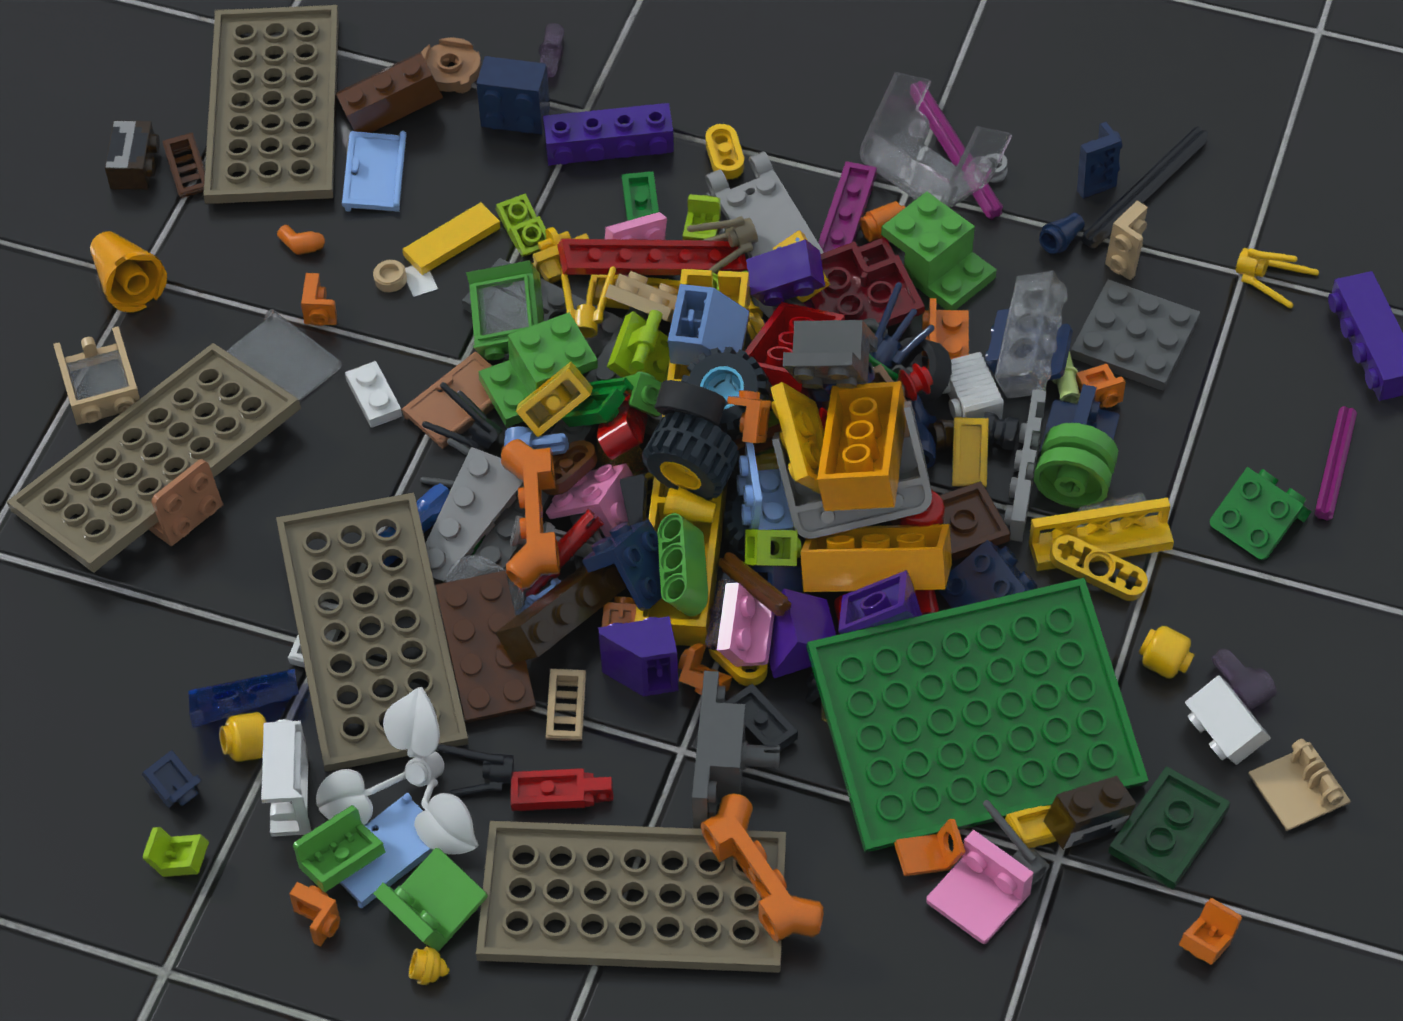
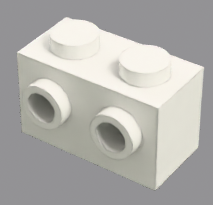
[1185,675,1271,765]

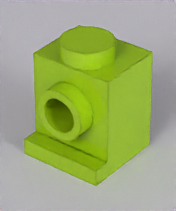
[745,529,801,566]

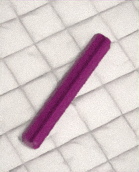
[1314,406,1357,521]

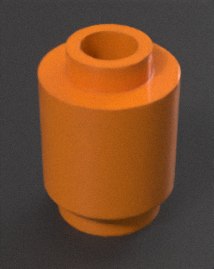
[860,201,906,242]

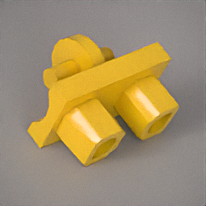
[532,227,589,284]

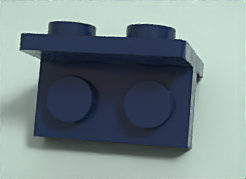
[1039,384,1120,456]

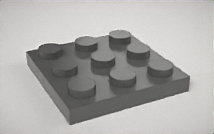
[1071,280,1201,391]

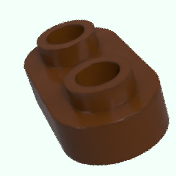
[542,440,598,495]

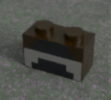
[105,120,160,190]
[1044,775,1136,850]

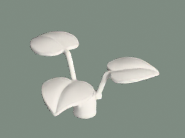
[316,687,479,855]

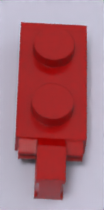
[511,768,613,811]

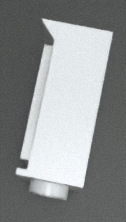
[261,719,311,837]

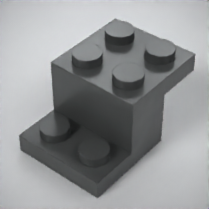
[783,320,878,389]

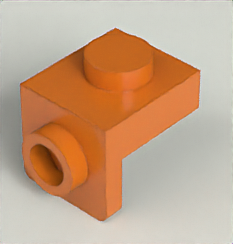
[1076,364,1126,408]
[678,643,733,695]
[289,882,340,947]
[1179,898,1242,965]

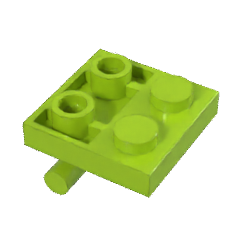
[607,310,670,382]

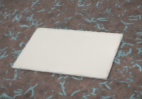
[405,266,438,297]

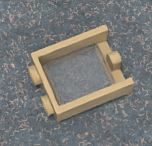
[53,326,140,425]

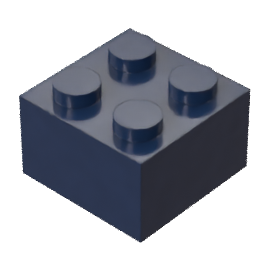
[476,56,550,134]

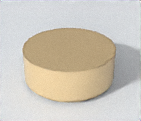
[373,260,407,292]

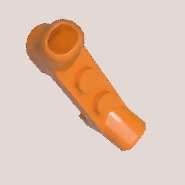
[501,439,560,589]
[700,794,824,942]

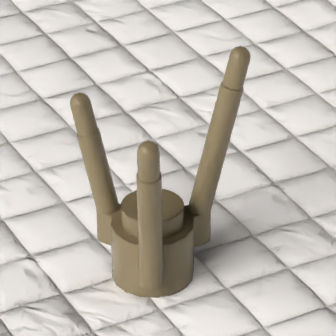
[687,216,758,273]

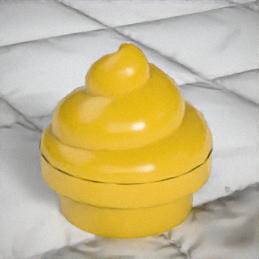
[409,947,450,985]

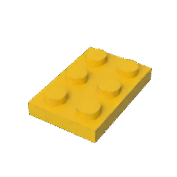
[770,382,824,495]

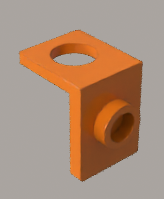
[894,819,965,876]

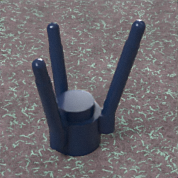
[870,282,935,369]

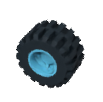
[681,347,774,441]

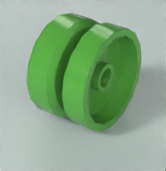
[1034,423,1119,508]

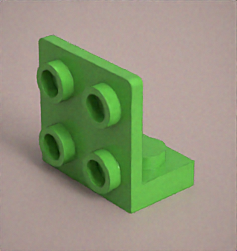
[373,848,488,952]

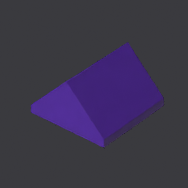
[838,570,922,634]
[769,589,837,678]

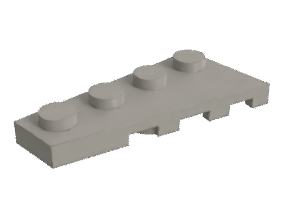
[1004,389,1046,542]
[425,447,524,584]

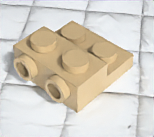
[605,271,679,323]

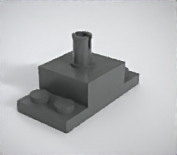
[692,671,780,829]

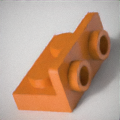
[922,298,969,370]

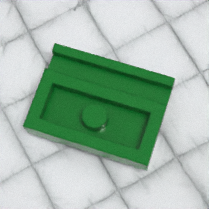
[562,377,633,427]

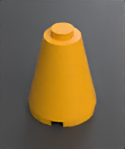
[90,231,167,312]

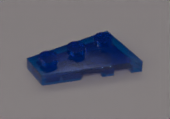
[188,669,299,728]

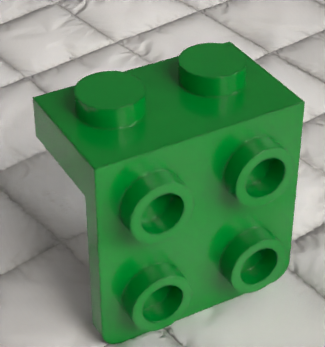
[1210,467,1312,560]

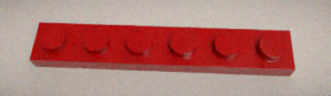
[557,239,748,275]

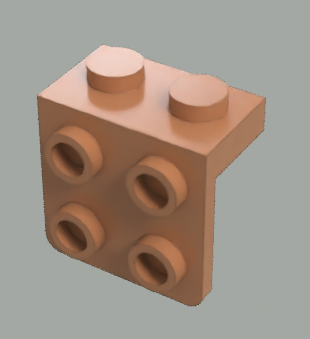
[149,459,223,547]

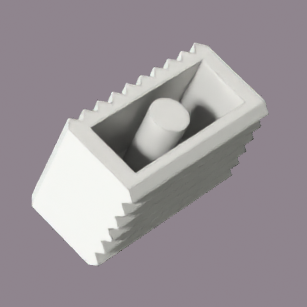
[942,352,1004,420]

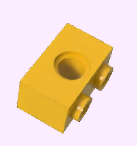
[516,362,593,437]

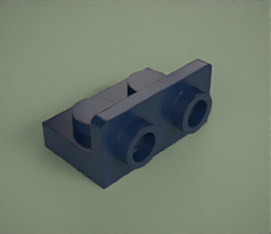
[1077,122,1123,199]

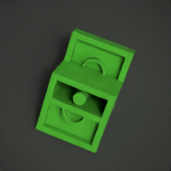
[881,191,997,310]
[478,312,598,428]

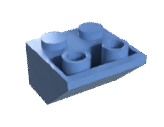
[668,284,749,365]

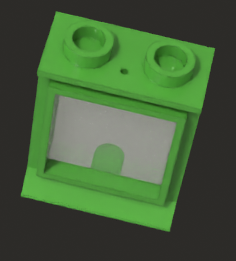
[466,260,544,360]

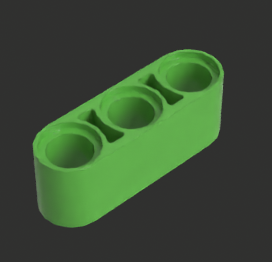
[657,513,708,617]

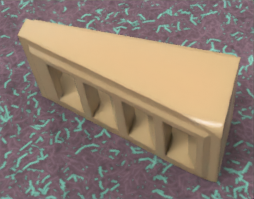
[546,669,586,741]

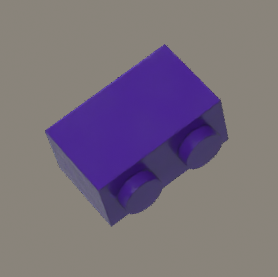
[746,239,825,306]

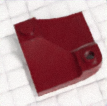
[809,237,925,328]

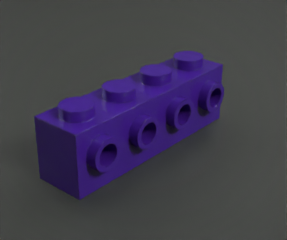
[543,103,674,165]

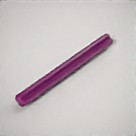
[908,79,1003,219]

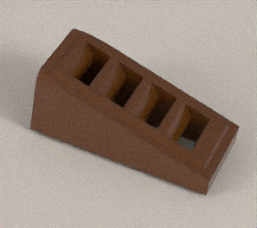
[162,132,205,199]

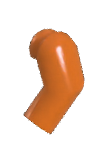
[277,225,325,255]

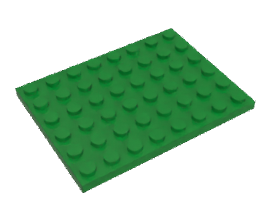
[806,578,1149,853]

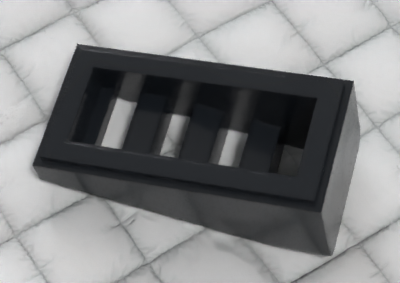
[620,472,654,526]

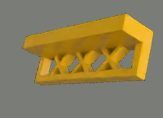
[1029,498,1174,571]

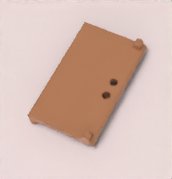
[401,351,495,449]

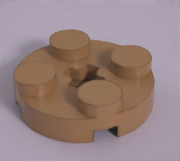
[421,38,481,93]

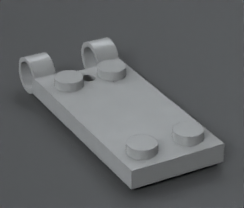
[705,151,824,258]

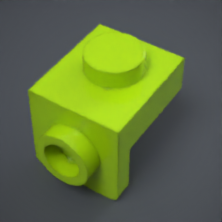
[683,194,721,240]
[143,827,209,877]

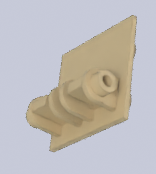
[1248,739,1351,831]

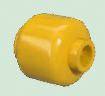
[1138,626,1195,679]
[219,712,267,762]

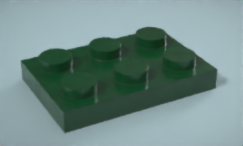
[1108,766,1231,890]

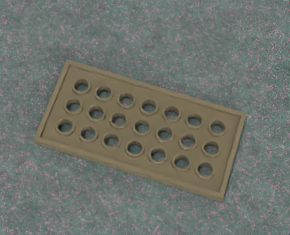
[204,5,339,204]
[7,343,301,573]
[276,493,468,772]
[476,821,786,973]

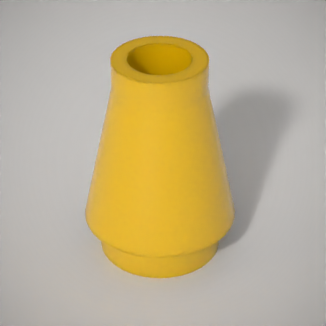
[663,486,717,523]

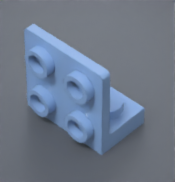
[736,442,794,530]

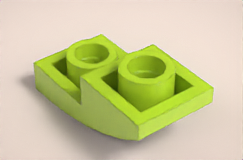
[495,193,547,257]

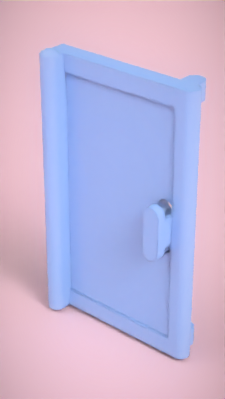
[342,131,406,212]
[340,793,433,908]

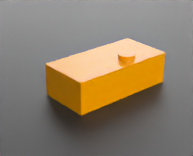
[817,381,906,511]
[800,524,952,593]

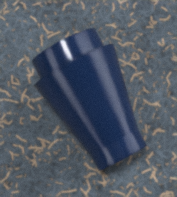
[1039,213,1085,254]

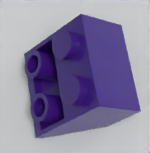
[598,616,679,697]

